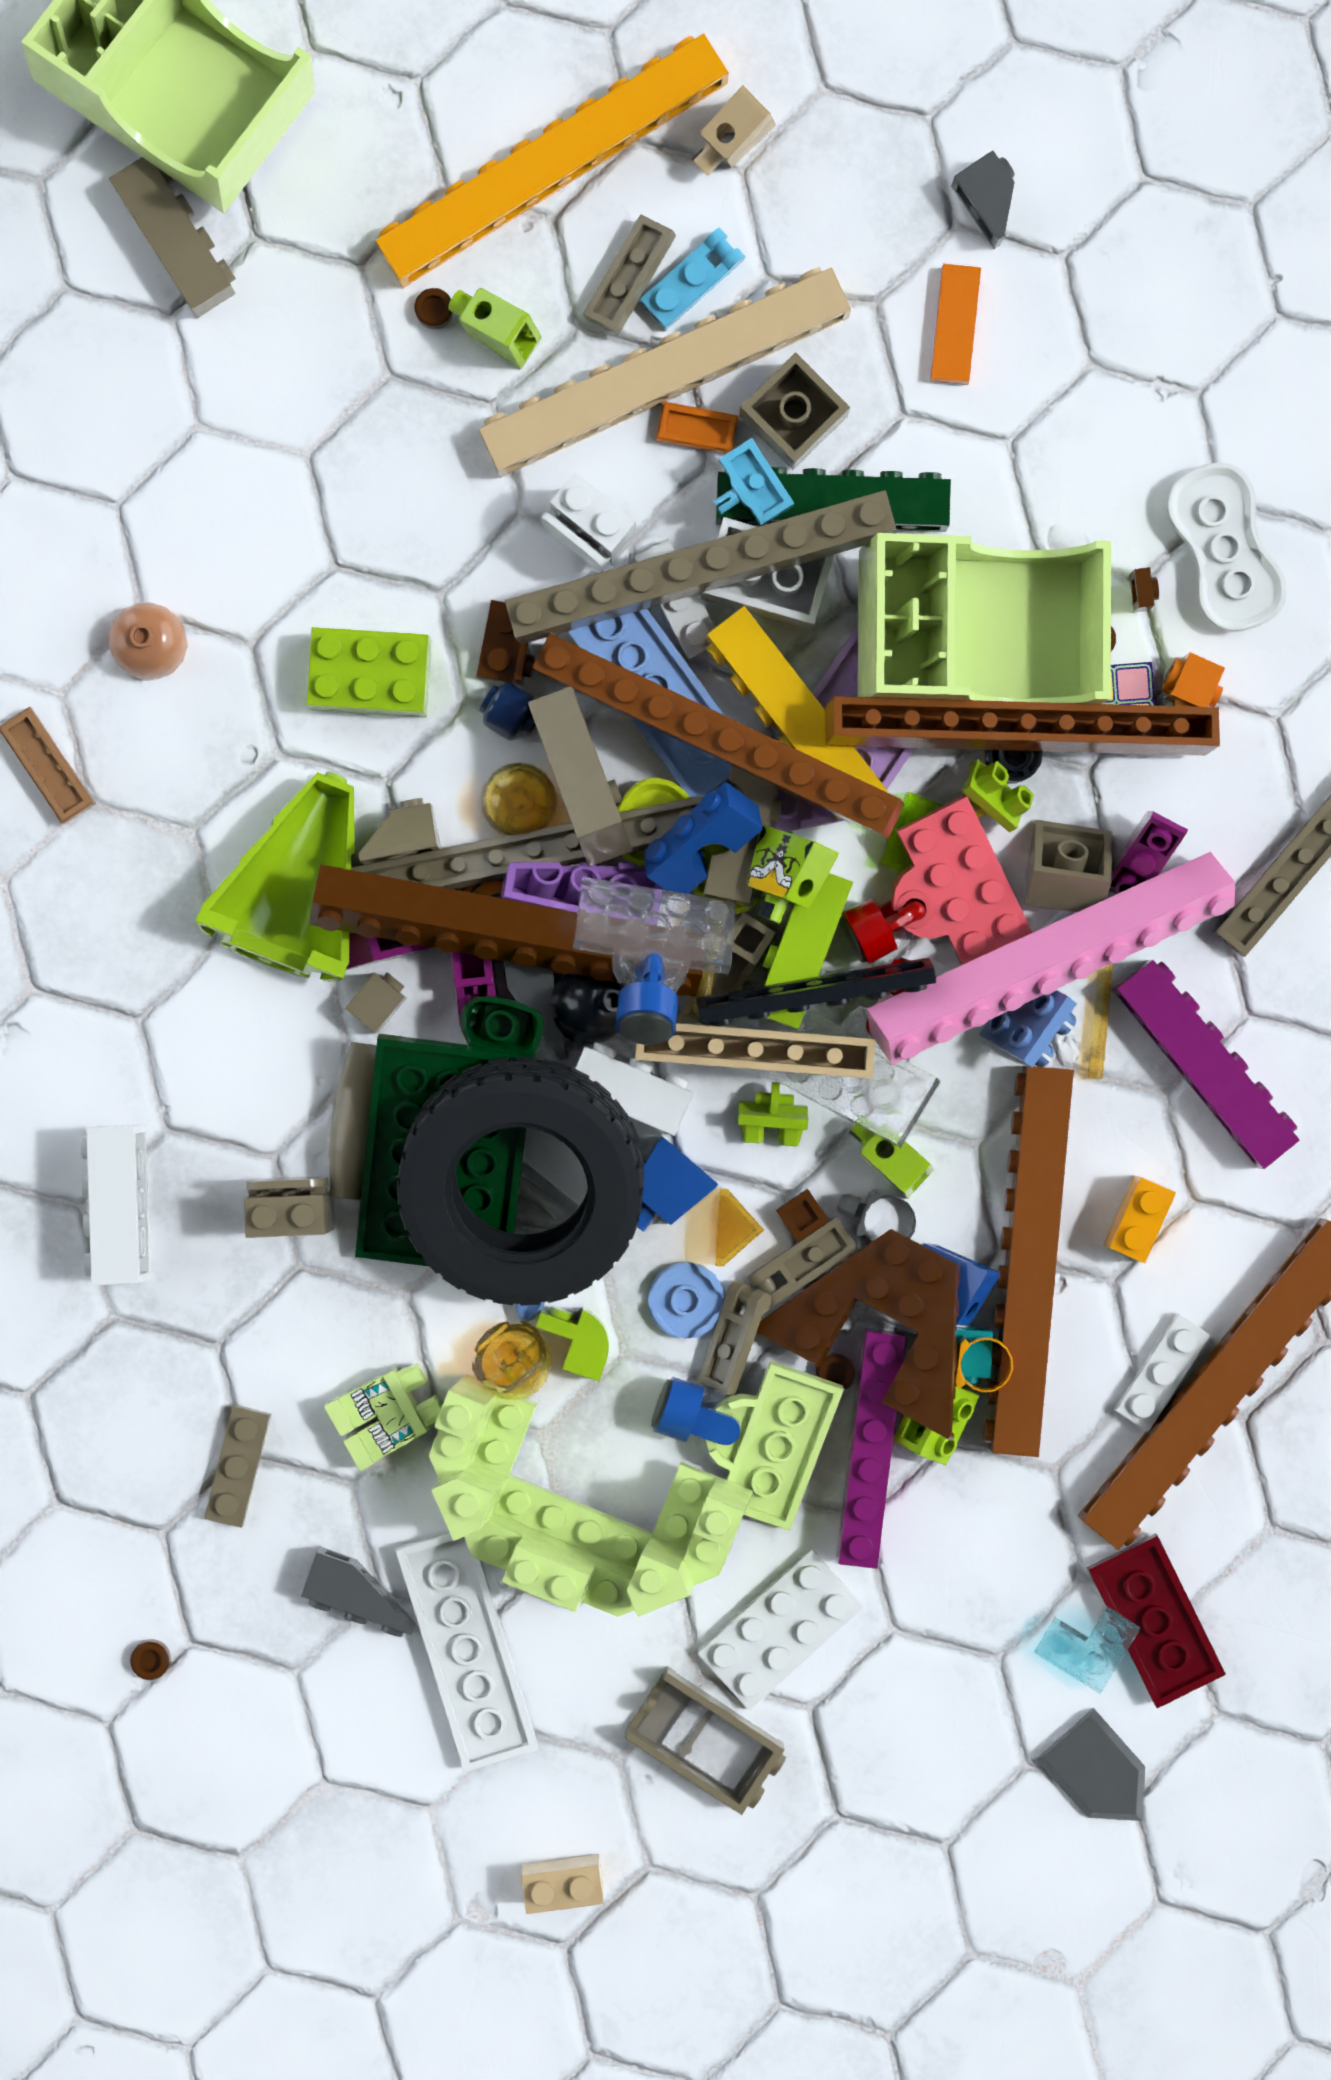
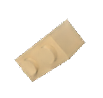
[521,1854,604,1914]

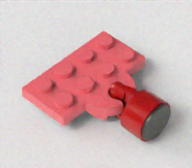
[840,795,1033,965]

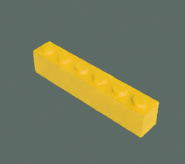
[705,606,888,823]

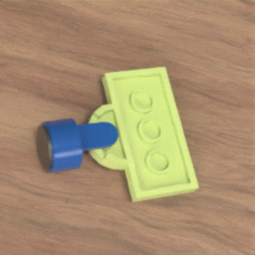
[651,1360,844,1531]

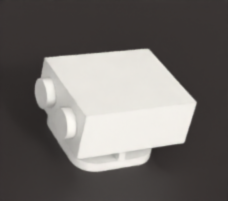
[541,472,636,573]

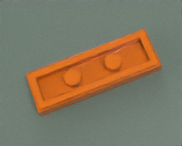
[930,263,981,385]

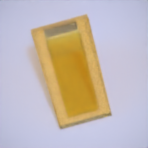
[715,1187,764,1267]

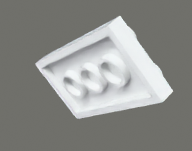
[697,1548,864,1711]

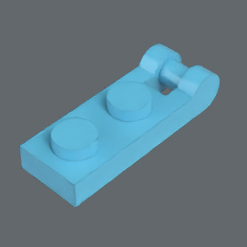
[640,227,746,331]

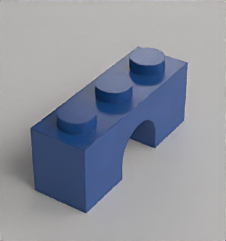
[644,781,763,900]

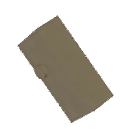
[528,686,633,867]

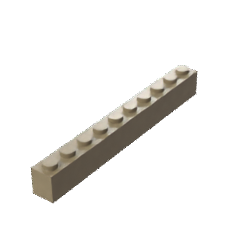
[505,490,897,645]

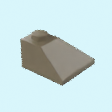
[358,798,442,865]

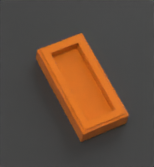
[656,401,739,455]

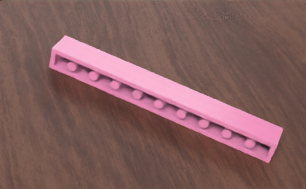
[867,851,1235,1065]

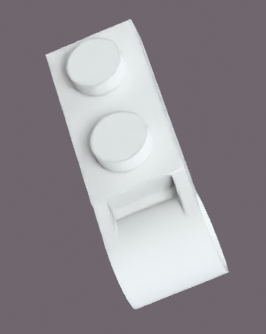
[634,539,715,659]

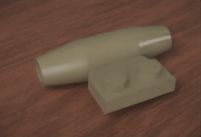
[328,1042,376,1200]

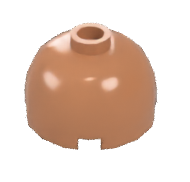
[109,602,188,681]

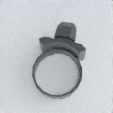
[836,1189,916,1242]

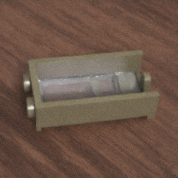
[625,1666,786,1815]

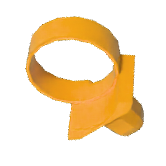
[954,1335,1013,1392]

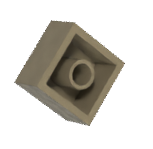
[739,352,851,470]

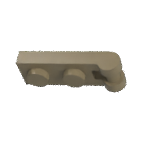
[747,1216,859,1309]
[697,1280,771,1395]

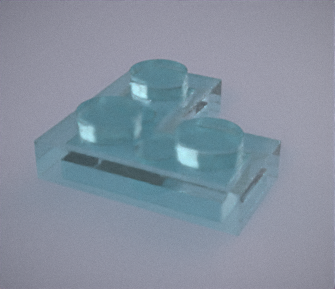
[1034,1607,1141,1694]

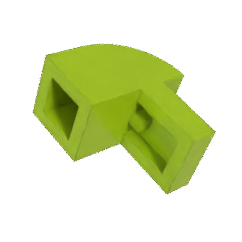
[536,1306,609,1382]

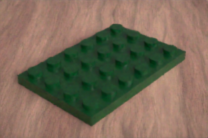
[355,1033,535,1267]

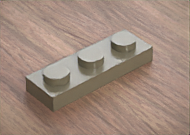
[583,214,676,335]
[204,1404,272,1528]

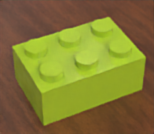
[307,627,432,717]

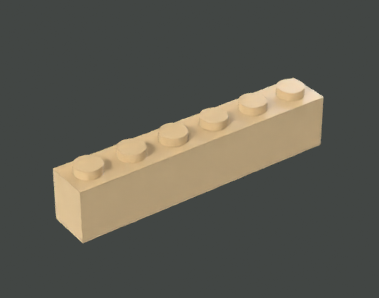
[635,1022,876,1079]

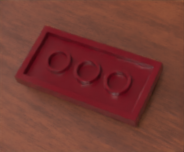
[1086,1533,1226,1709]

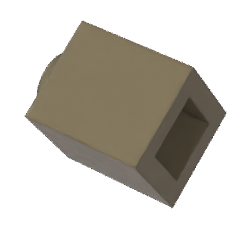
[345,972,407,1033]

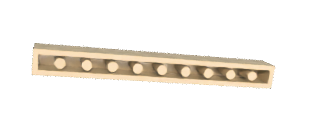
[479,267,851,478]

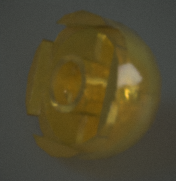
[480,762,558,836]
[472,1321,552,1400]

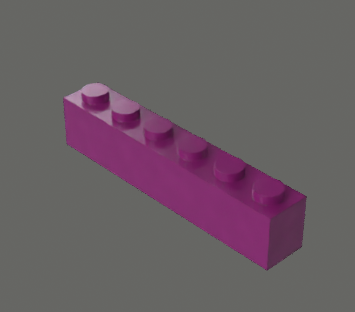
[1112,959,1300,1169]
[836,1328,906,1569]

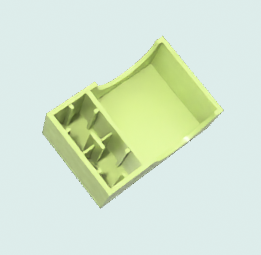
[21,0,315,214]
[858,533,1111,704]

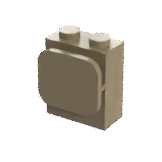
[244,1177,334,1238]

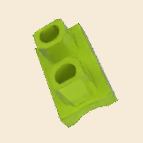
[962,759,1034,833]
[738,1082,809,1147]

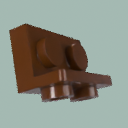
[476,600,535,686]

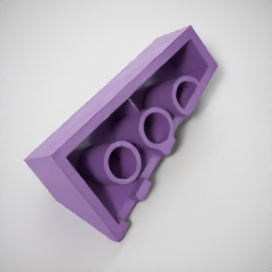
[499,862,663,928]

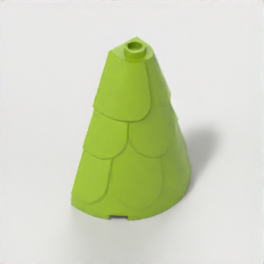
[195,772,355,982]

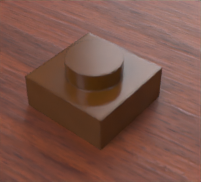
[1129,567,1159,613]
[776,1188,829,1242]

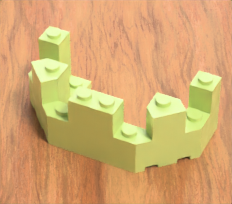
[429,1374,753,1617]

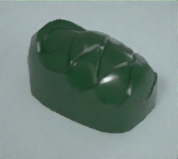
[460,995,544,1053]

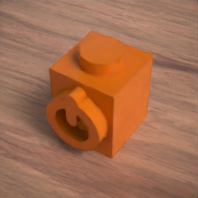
[1161,652,1225,707]

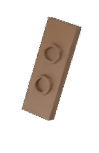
[0,706,96,825]

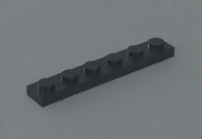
[696,958,936,1026]

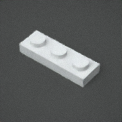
[1114,1313,1211,1432]

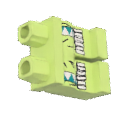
[324,1363,442,1472]

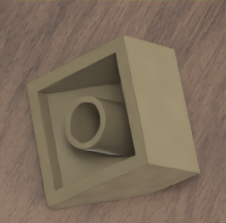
[1025,820,1112,912]

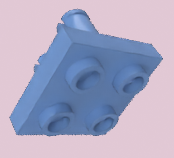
[979,990,1077,1068]

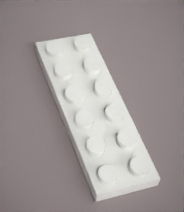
[396,1532,539,1773]

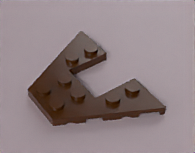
[757,1229,961,1441]

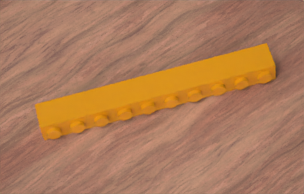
[375,33,729,288]

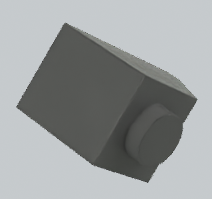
[951,150,1015,249]

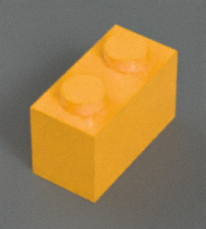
[1103,1175,1176,1264]

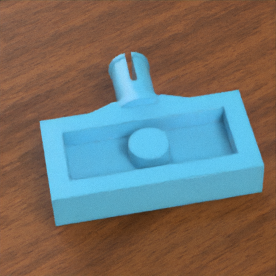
[713,438,794,526]

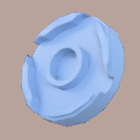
[648,1261,725,1339]

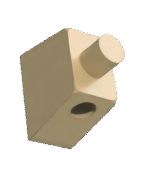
[691,85,776,176]

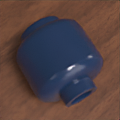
[479,683,536,740]

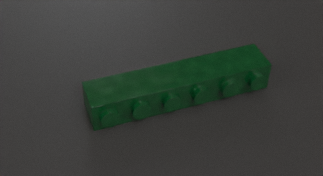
[716,467,951,532]

